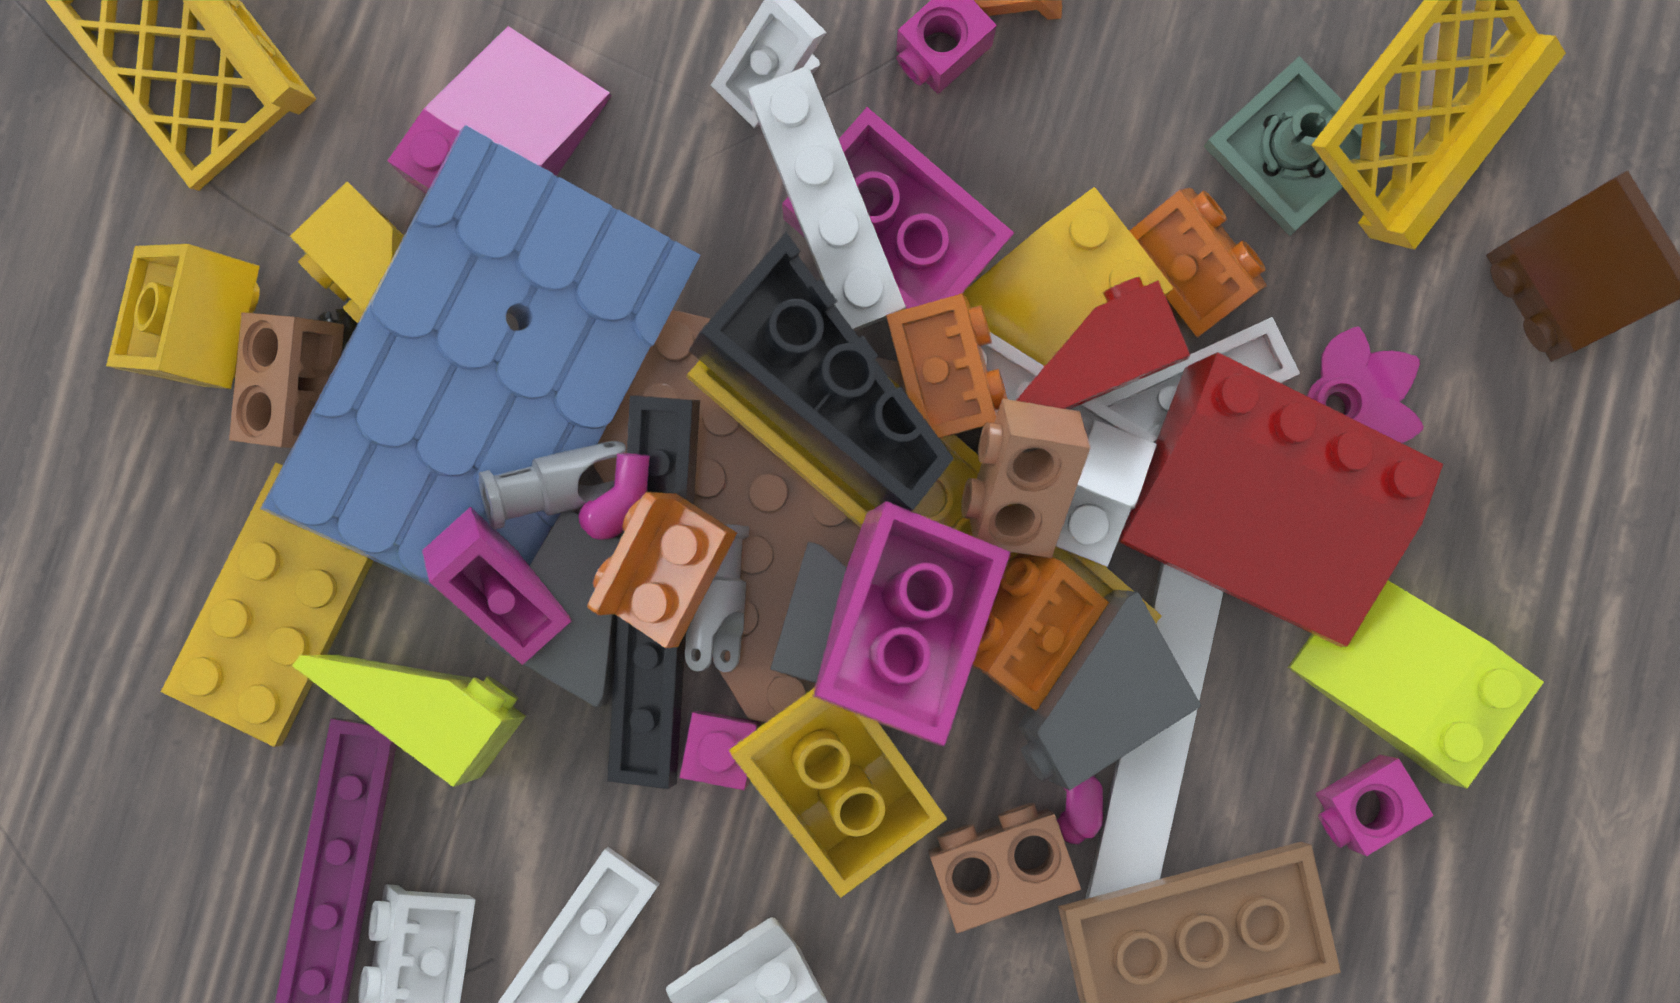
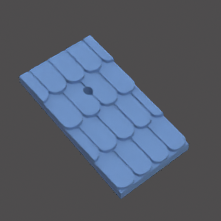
[260,125,701,588]

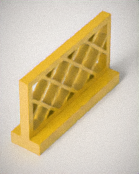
[46,0,317,191]
[1312,0,1566,250]

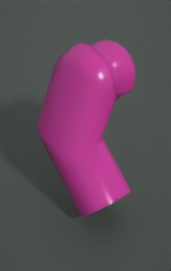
[578,453,650,540]
[1057,775,1103,844]

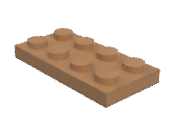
[1058,842,1341,1003]

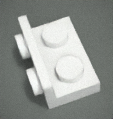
[358,884,475,1003]
[666,917,828,1003]

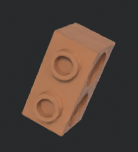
[229,313,344,448]
[961,398,1090,558]
[928,803,1081,933]

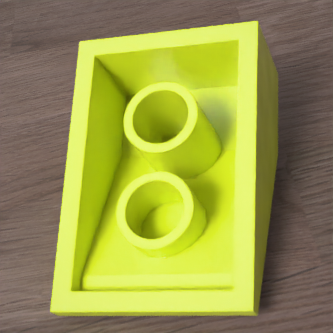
[1287,580,1544,788]
[292,655,526,787]

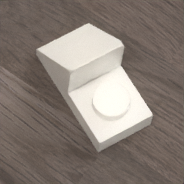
[711,0,827,128]
[1056,420,1157,566]

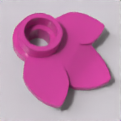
[1306,326,1424,443]

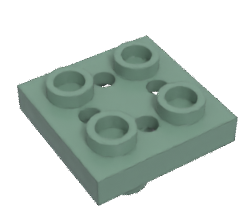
[1204,56,1387,236]

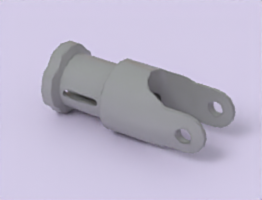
[478,441,626,530]
[685,524,749,672]

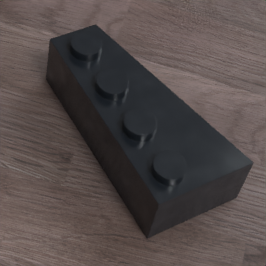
[689,232,954,511]

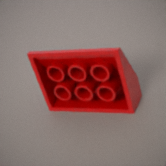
[1118,352,1443,647]

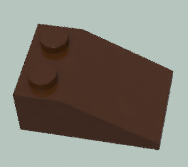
[1486,170,1680,362]

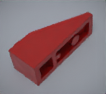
[1016,277,1190,410]

